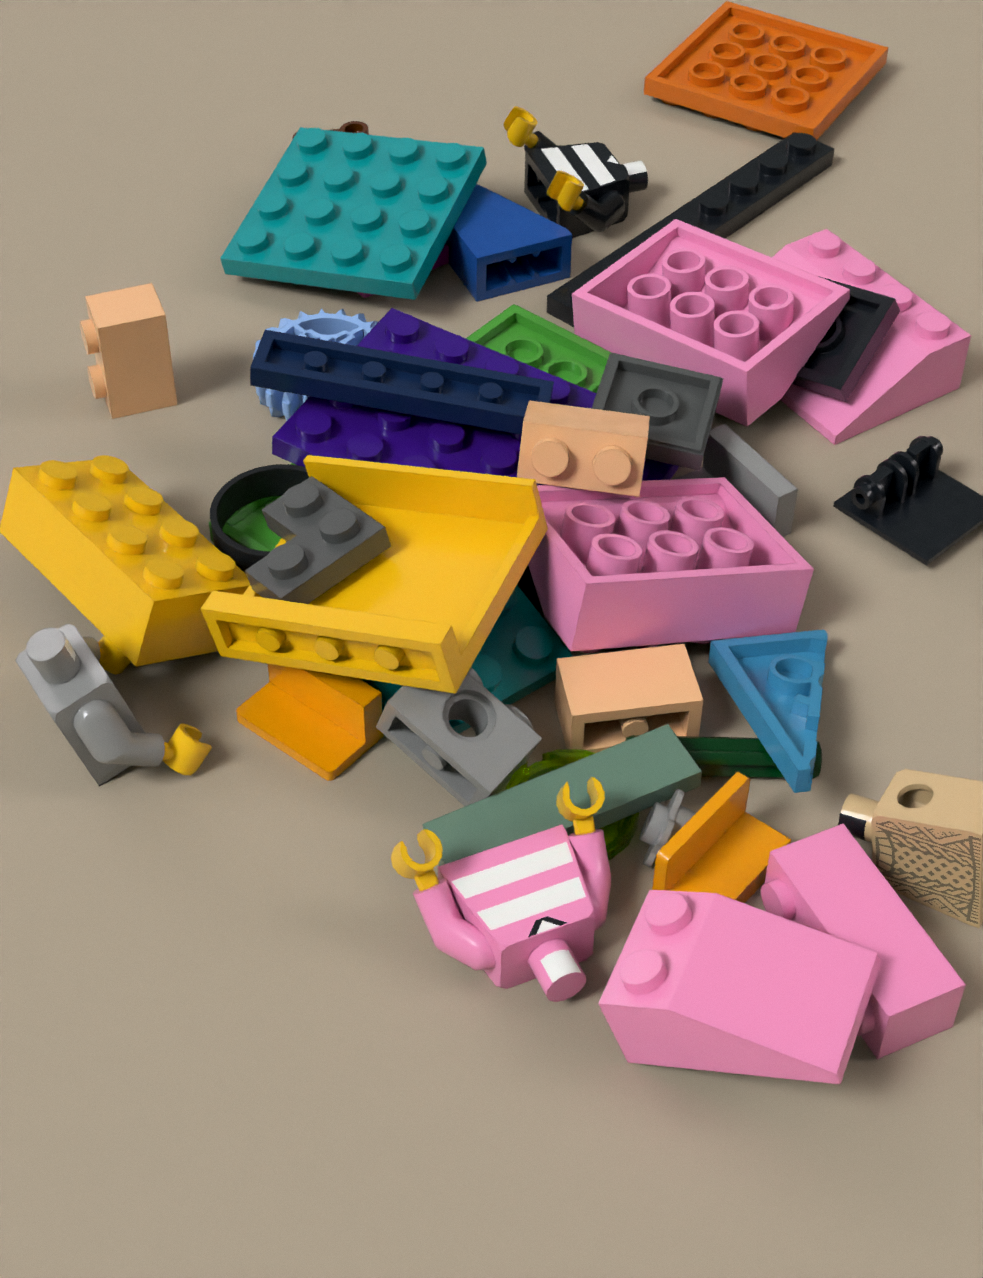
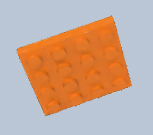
[644,1,889,140]

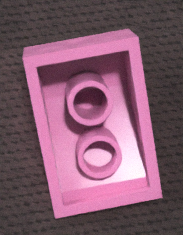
[598,890,882,1084]

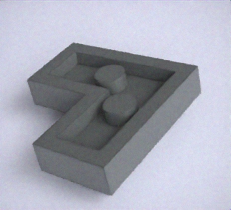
[245,476,391,604]

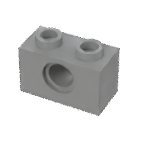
[376,667,542,806]

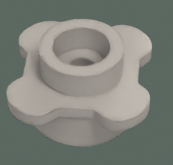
[639,789,697,867]

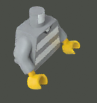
[15,624,212,786]

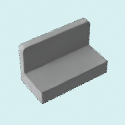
[676,424,798,537]

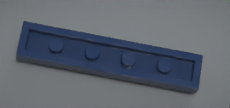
[250,330,554,435]

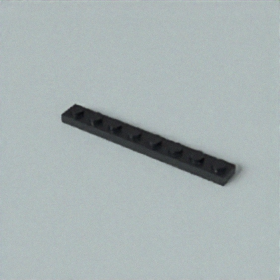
[547,132,835,327]

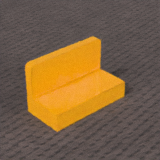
[236,664,383,781]
[652,772,791,903]

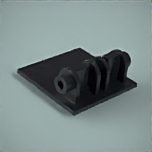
[833,436,983,566]

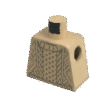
[838,769,983,928]

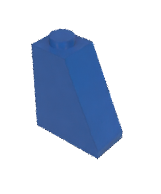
[446,183,572,302]

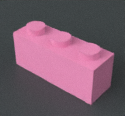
[761,823,966,1059]

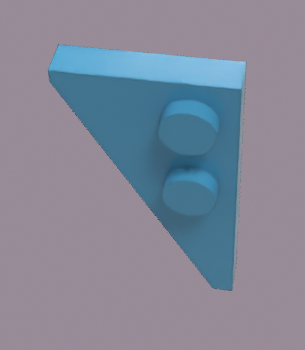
[708,629,828,793]

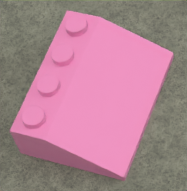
[572,219,850,427]
[772,229,971,445]
[528,477,814,653]

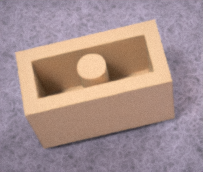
[80,283,177,419]
[517,400,650,497]
[555,644,703,760]

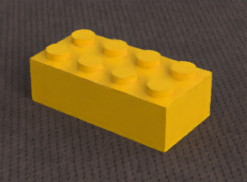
[0,455,250,667]

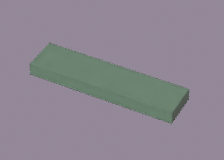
[422,724,702,866]

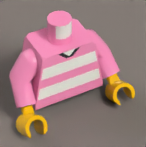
[391,777,611,1002]

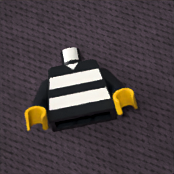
[503,106,648,238]

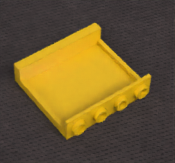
[200,455,548,694]

